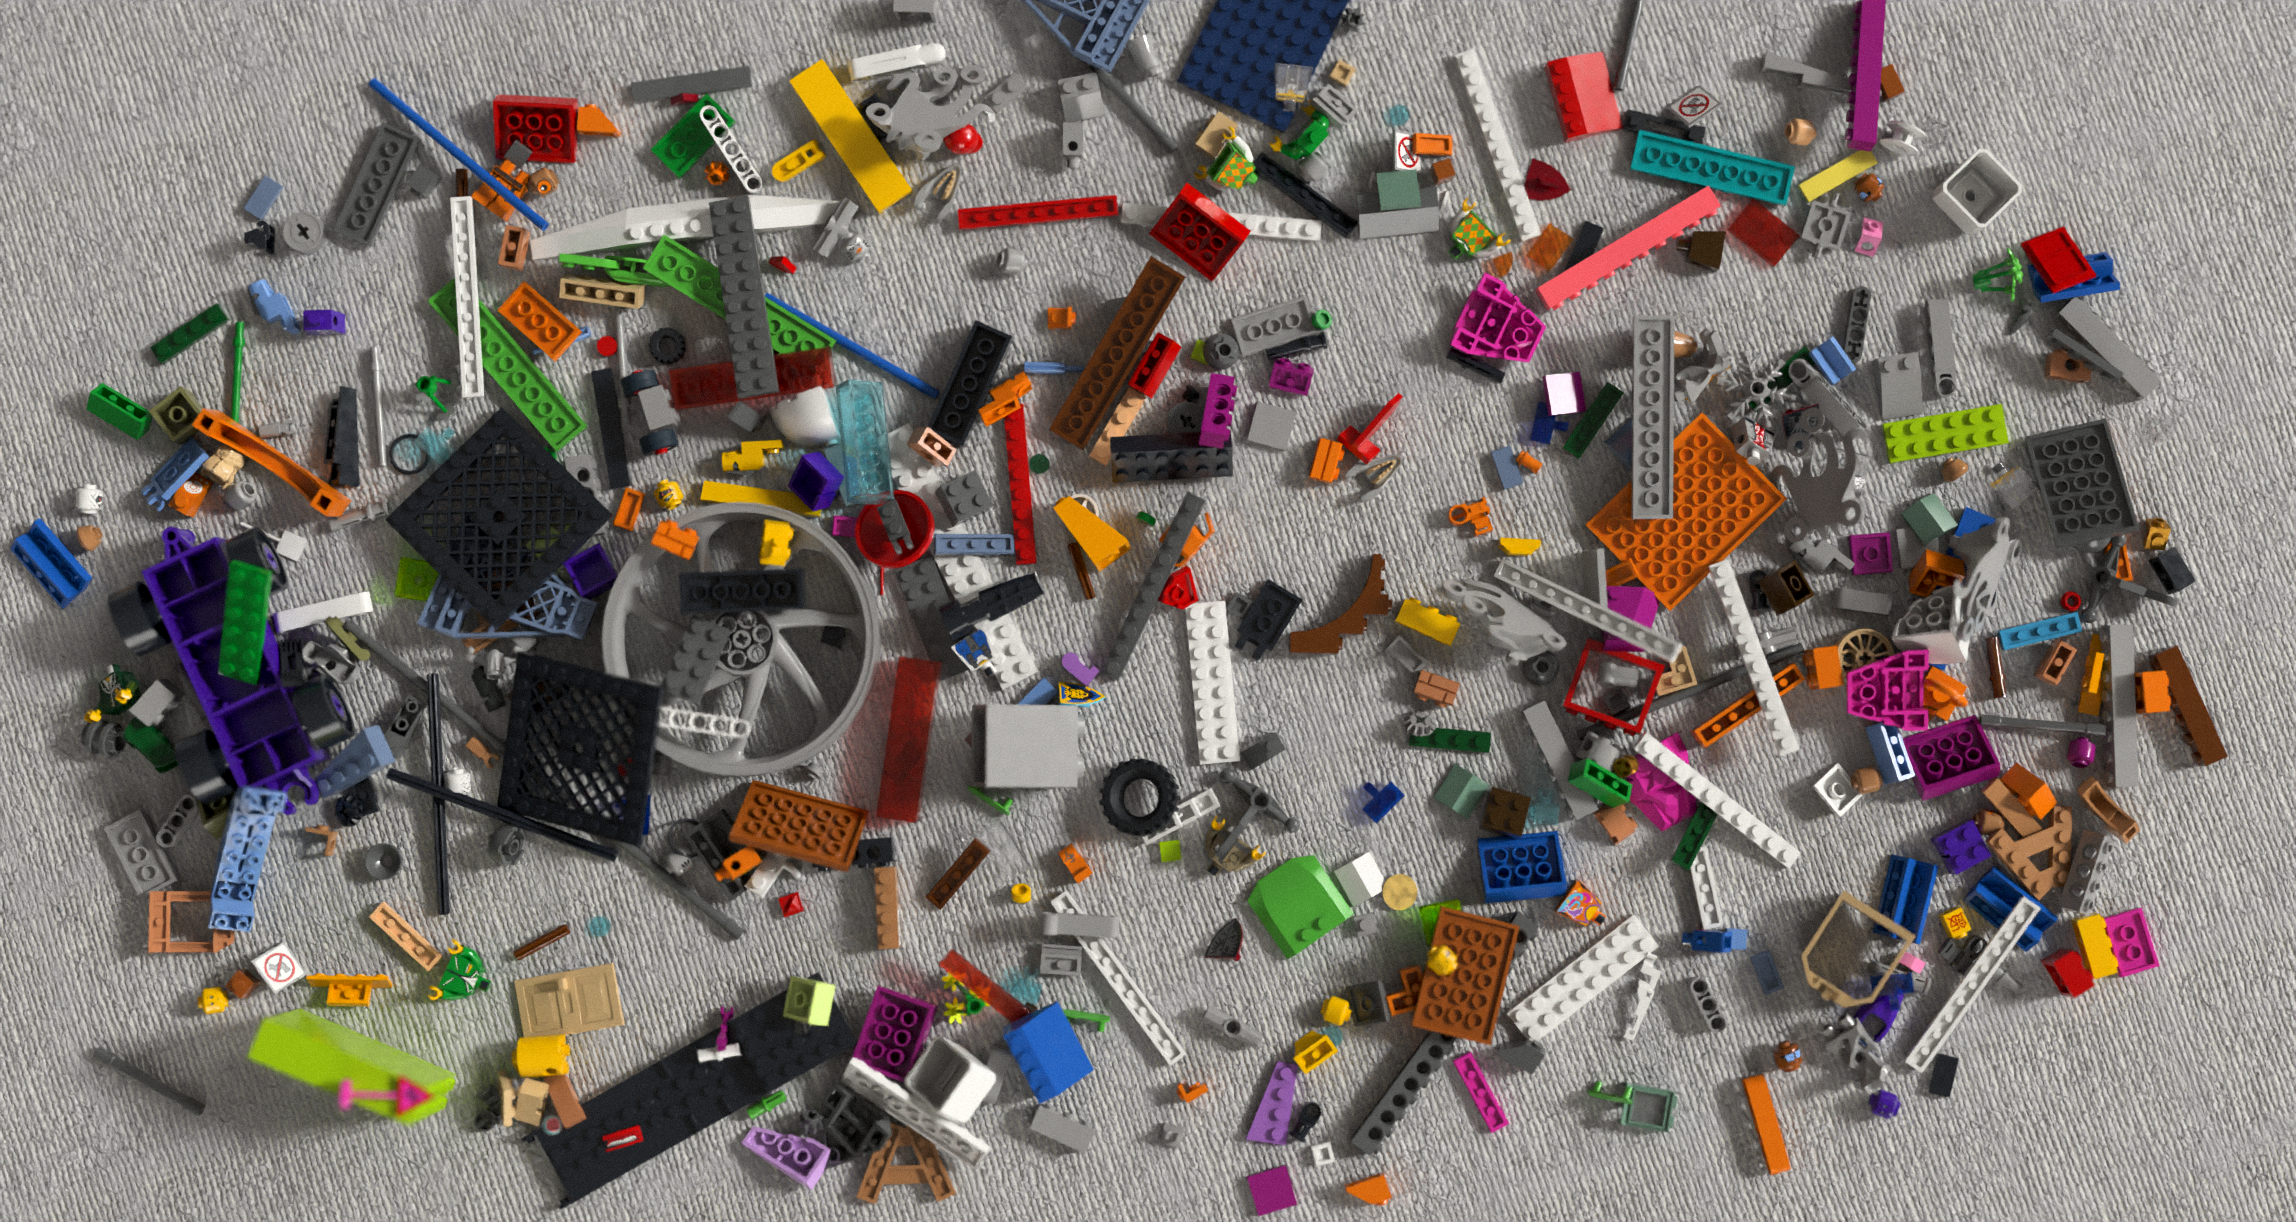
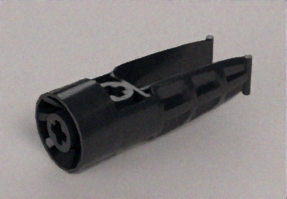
[939,572,1045,641]

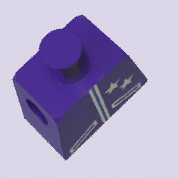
[303,310,345,335]

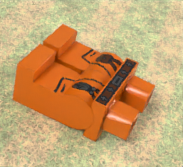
[471,159,530,222]

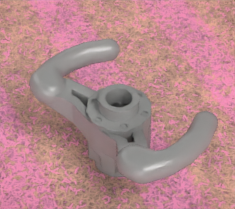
[464,645,524,680]

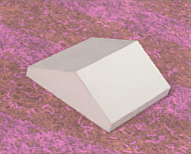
[1812,763,1863,818]
[1334,852,1386,907]

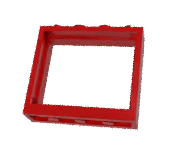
[1562,638,1665,737]

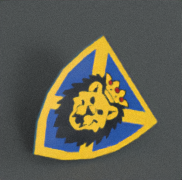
[1058,681,1106,708]

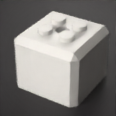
[1932,149,2022,235]
[905,1035,996,1125]

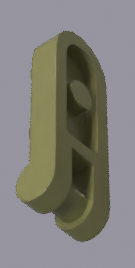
[323,616,370,661]

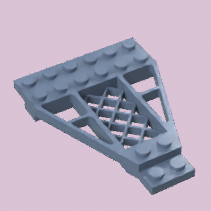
[1022,0,1150,73]
[417,514,599,641]

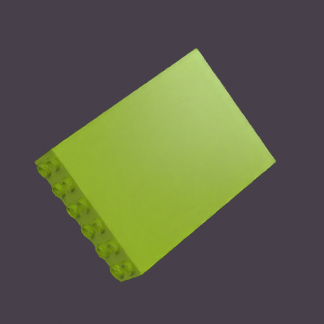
[247,1008,456,1126]

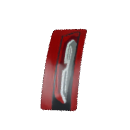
[602,1125,643,1152]

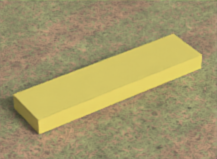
[1798,150,1878,203]

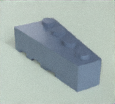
[315,725,396,798]

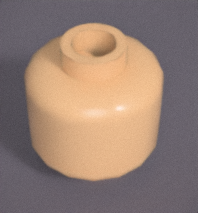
[1784,118,1816,145]

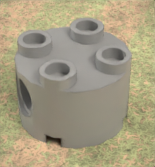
[1575,731,1624,772]

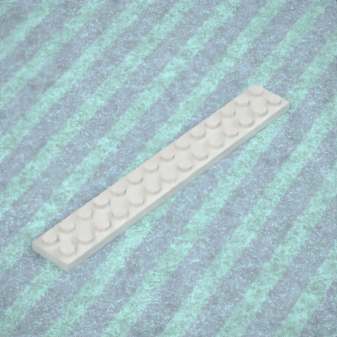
[874,423,1039,690]

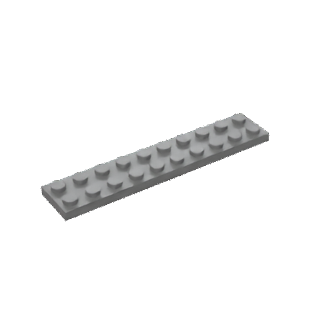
[1631,316,1674,519]

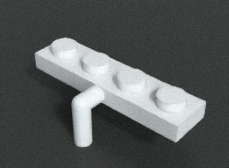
[745,851,801,899]

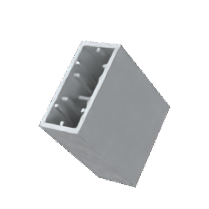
[971,704,1085,787]

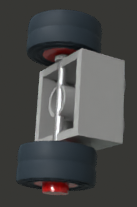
[621,370,681,456]

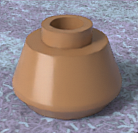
[1941,457,1968,483]
[76,525,103,551]

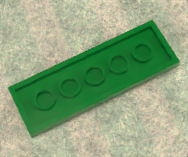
[218,560,272,685]

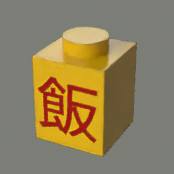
[1938,907,1972,940]

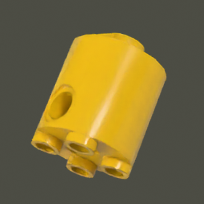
[512,1034,570,1078]

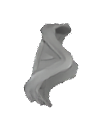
[302,641,360,684]

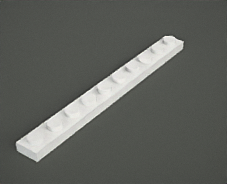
[1454,48,1541,242]
[450,196,484,398]
[1121,203,1322,242]
[1494,559,1682,663]
[1708,559,1800,757]
[1633,732,1801,869]
[1051,890,1187,1066]
[1904,896,2041,1073]

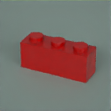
[1128,332,1181,399]

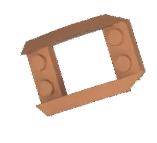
[148,891,235,953]

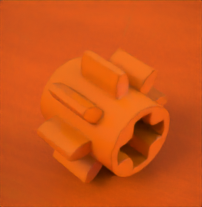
[704,161,730,186]

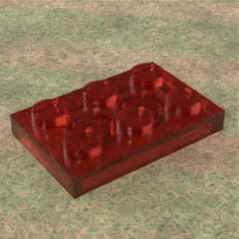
[1727,198,1800,268]

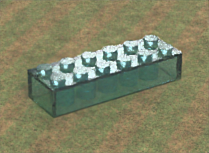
[836,379,894,505]

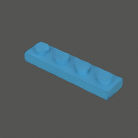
[1997,612,2082,651]

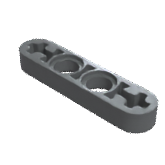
[1843,286,1871,364]

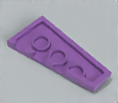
[1246,1061,1298,1145]

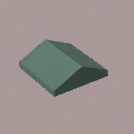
[1901,493,1958,546]
[1433,764,1489,819]

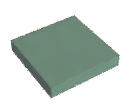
[1376,169,1421,211]

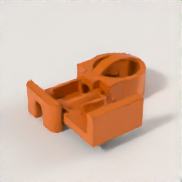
[1448,497,1493,537]

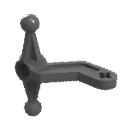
[2081,534,2179,623]
[1214,768,1300,860]

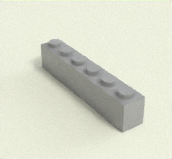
[2053,297,2162,401]
[1520,700,1599,820]

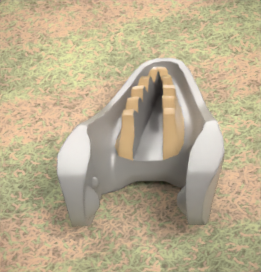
[914,164,962,223]
[1343,454,1403,503]

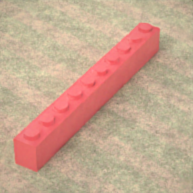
[1535,186,1721,311]

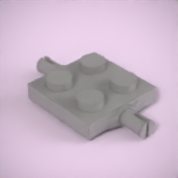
[1800,192,1851,259]

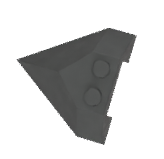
[823,1082,892,1170]

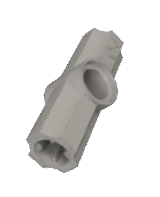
[813,197,859,258]
[1733,627,1797,660]
[1202,1005,1263,1049]

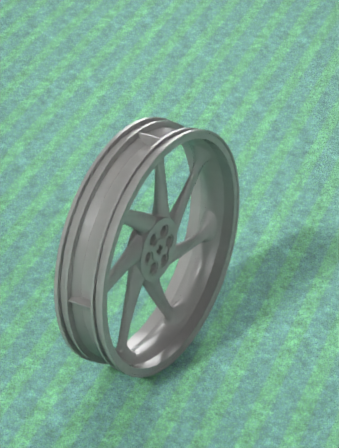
[602,502,881,776]

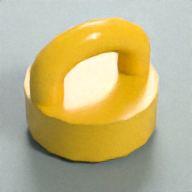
[1011,883,1031,903]

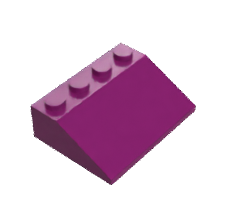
[1903,715,2001,801]
[852,985,939,1083]

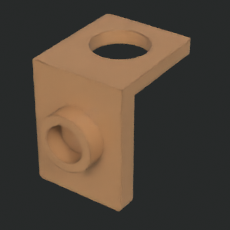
[305,824,338,856]

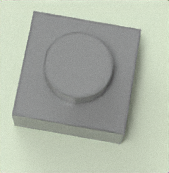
[1353,912,1378,937]

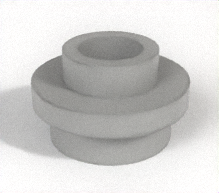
[804,762,823,780]

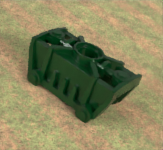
[123,716,178,774]

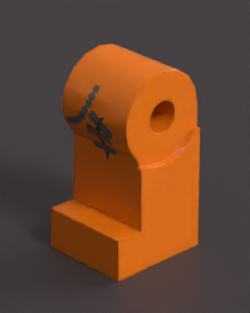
[1058,843,1093,883]

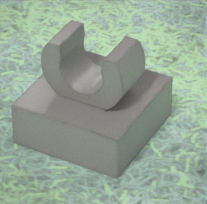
[1160,1123,1184,1148]

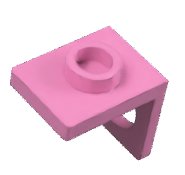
[1854,217,1883,257]

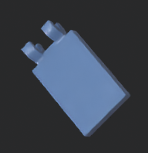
[140,436,209,511]

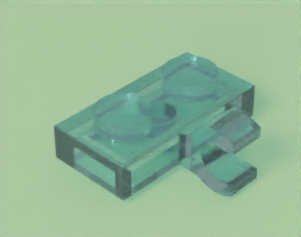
[414,427,456,465]

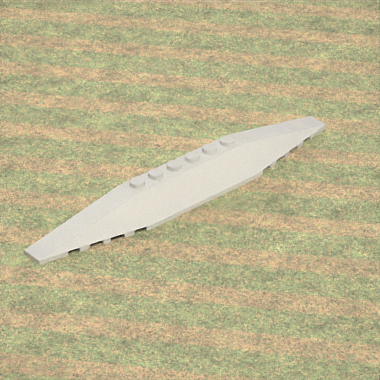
[530,194,841,261]

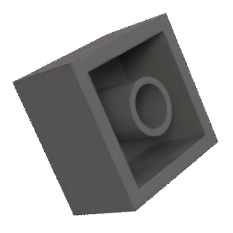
[935,470,993,527]

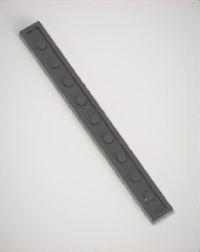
[1100,491,1207,681]

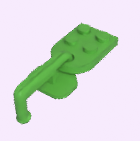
[557,253,670,287]

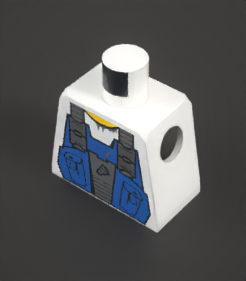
[951,627,998,678]

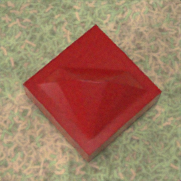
[778,892,804,918]

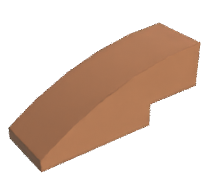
[544,1074,587,1128]

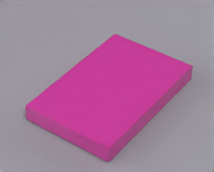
[2104,907,2160,978]

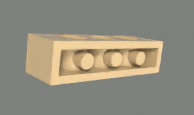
[559,273,645,309]

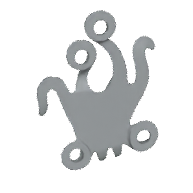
[866,65,995,160]
[1770,408,1868,542]
[1948,517,2022,642]
[1442,579,1566,666]

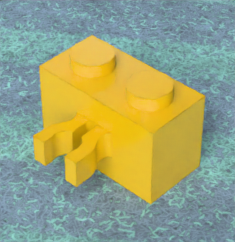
[758,519,793,566]

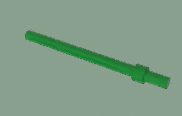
[231,322,245,423]

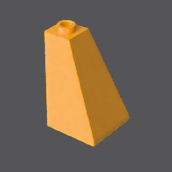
[1053,496,1132,572]

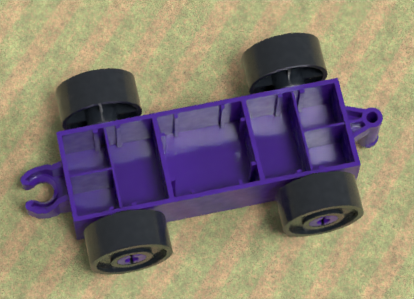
[107,527,355,815]

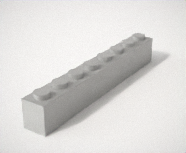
[2099,624,2139,787]

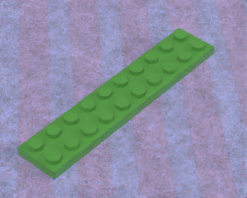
[643,235,836,375]
[427,278,588,452]

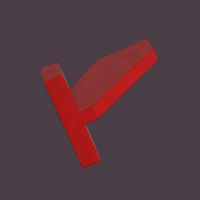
[1337,393,1403,465]

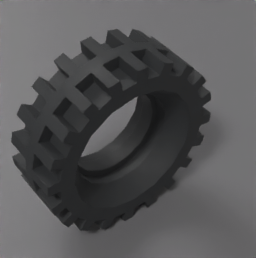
[1099,758,1180,837]

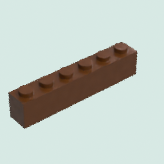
[2149,645,2228,766]

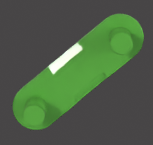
[967,785,1013,816]
[1062,1009,1110,1032]
[1587,1081,1632,1104]

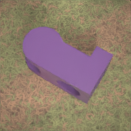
[1062,653,1099,686]

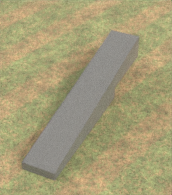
[1760,52,1882,97]

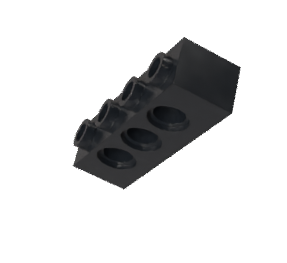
[812,837,895,872]

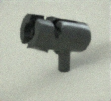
[471,666,506,713]

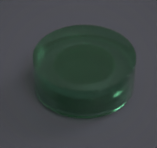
[1030,454,1050,474]

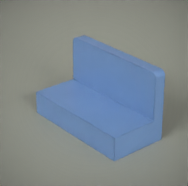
[1809,336,1856,386]

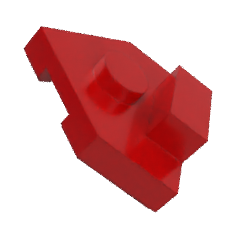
[1158,566,1199,610]

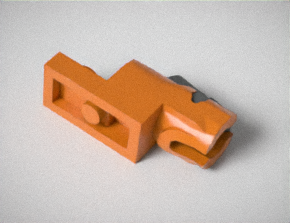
[978,371,1033,427]

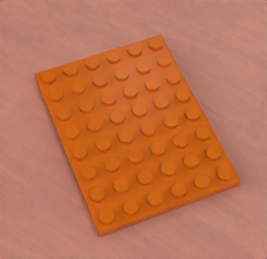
[1585,412,1787,611]

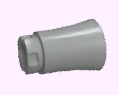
[1126,34,1162,80]

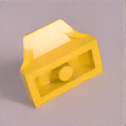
[1498,537,1541,557]
[1293,1030,1338,1075]

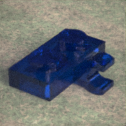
[1530,401,1569,445]
[1362,781,1405,824]
[1870,973,1915,1011]

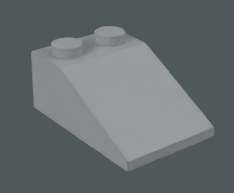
[1872,352,1922,420]

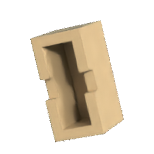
[1195,111,1238,161]
[514,1078,549,1126]

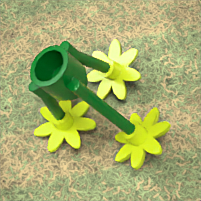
[941,967,995,1024]

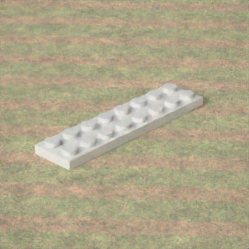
[1185,601,1240,765]
[1506,914,1659,1041]
[840,1057,990,1171]

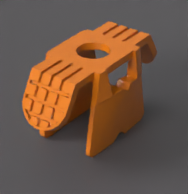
[1159,512,1215,567]

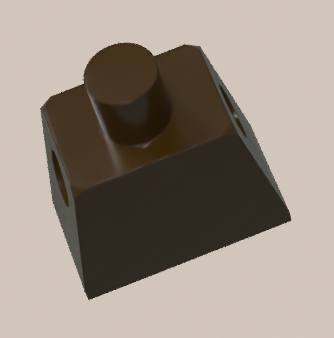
[1676,231,1726,272]

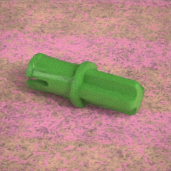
[747,1090,787,1120]

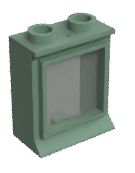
[1617,1082,1677,1133]

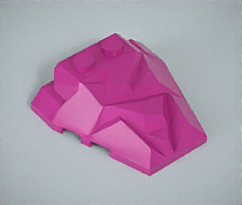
[1449,273,1546,363]
[1846,649,1929,731]
[1612,732,1697,831]

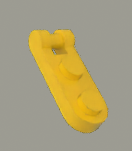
[772,139,826,182]

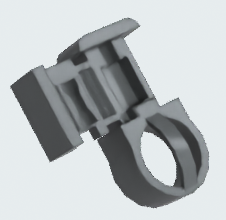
[1937,935,1987,976]
[474,1083,514,1132]

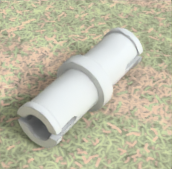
[698,1043,741,1063]

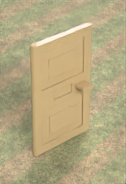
[514,963,625,1037]

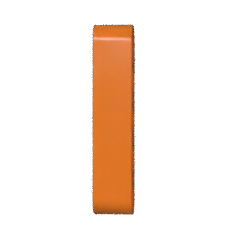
[1742,1074,1791,1175]

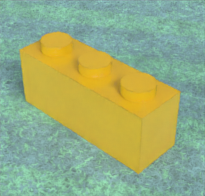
[1394,597,1460,646]
[2071,913,2118,979]

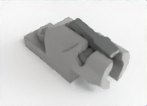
[1787,534,1855,571]

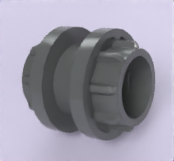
[81,719,127,757]

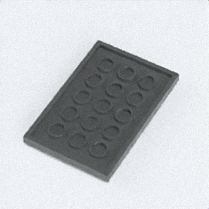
[2025,418,2140,549]

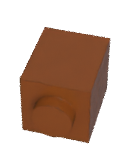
[225,969,260,999]

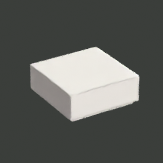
[1310,1141,1335,1167]

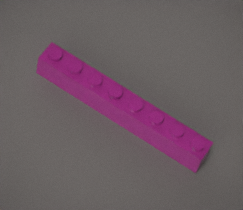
[1844,0,1886,151]

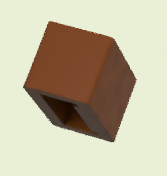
[1880,64,1905,102]
[1430,158,1455,186]

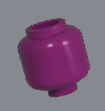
[2067,737,2096,768]

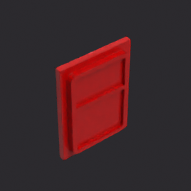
[2020,226,2096,294]

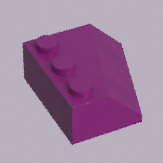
[1602,586,1660,652]

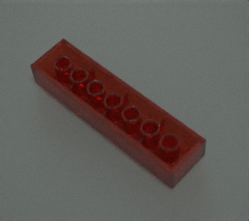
[668,346,837,410]
[876,656,942,823]

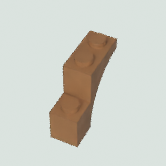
[2077,776,2140,844]

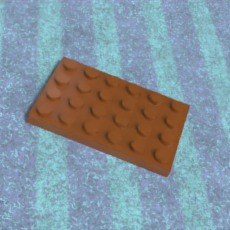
[729,780,869,872]
[1411,906,1520,1045]

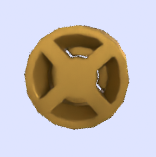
[1613,755,1639,778]

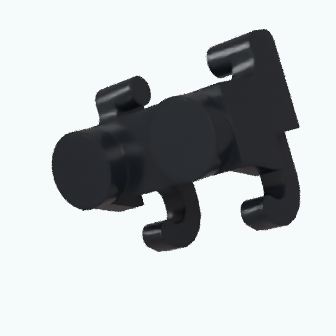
[244,221,275,255]

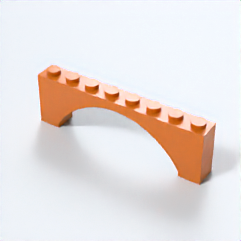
[192,408,352,517]

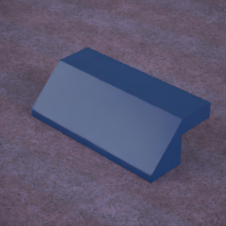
[2027,252,2120,303]
[10,519,92,609]
[1873,854,1939,944]
[1963,866,2058,952]

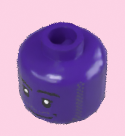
[1868,1089,1901,1119]

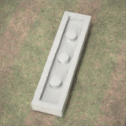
[1690,846,1724,930]

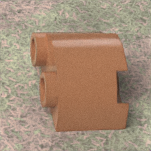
[1593,804,1638,846]

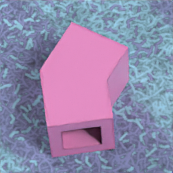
[1899,952,1926,974]

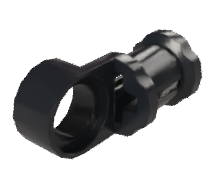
[1748,570,1769,610]
[1289,1101,1321,1143]

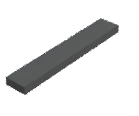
[631,66,752,104]

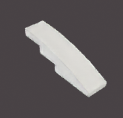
[1142,788,1221,845]

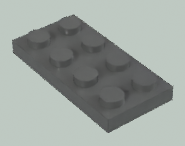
[661,615,731,705]

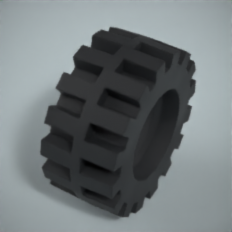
[648,327,686,365]

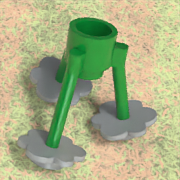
[413,372,460,421]

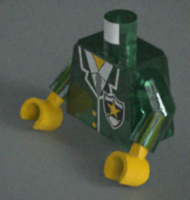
[84,664,142,723]

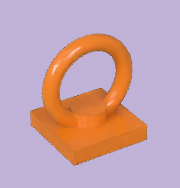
[1923,666,1968,721]

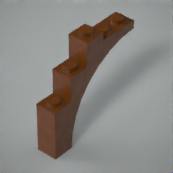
[1289,554,1392,654]

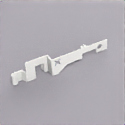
[1624,953,1662,1041]

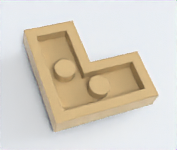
[1652,646,1698,697]
[498,1070,516,1127]

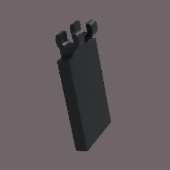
[1235,579,1302,661]

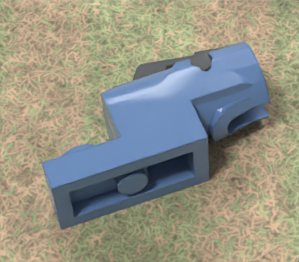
[247,279,301,335]

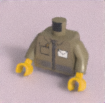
[1205,815,1266,877]

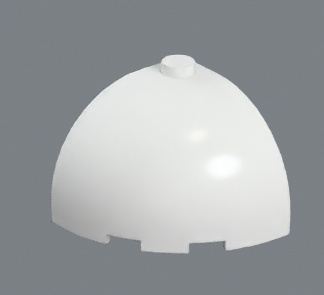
[770,386,842,447]
[1892,585,1969,664]

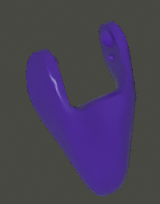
[1853,983,1905,1043]

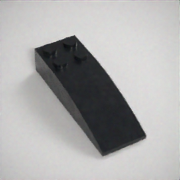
[679,568,807,614]

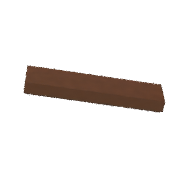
[925,838,991,910]

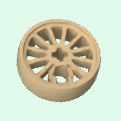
[1835,628,1895,684]

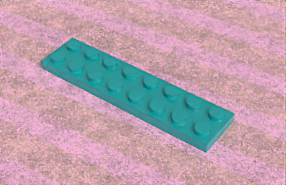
[1629,130,1795,206]

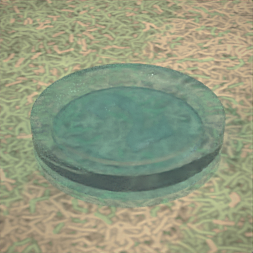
[1389,105,1410,125]
[590,916,611,937]
[1323,1026,1343,1047]

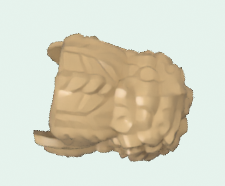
[200,444,245,489]

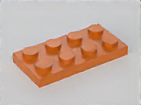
[498,281,582,362]

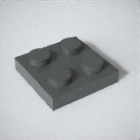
[1345,980,1391,1027]

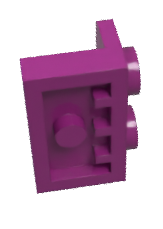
[1269,358,1314,396]

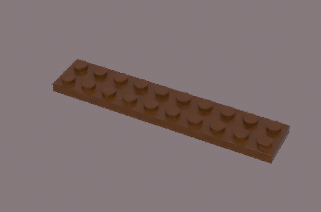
[1049,256,1186,450]

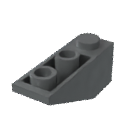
[384,695,427,761]

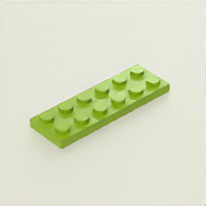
[1881,404,2009,464]

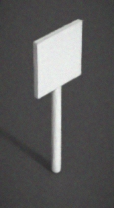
[239,522,307,562]

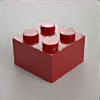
[2040,948,2095,998]

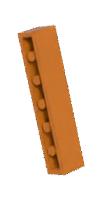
[1690,663,1806,748]

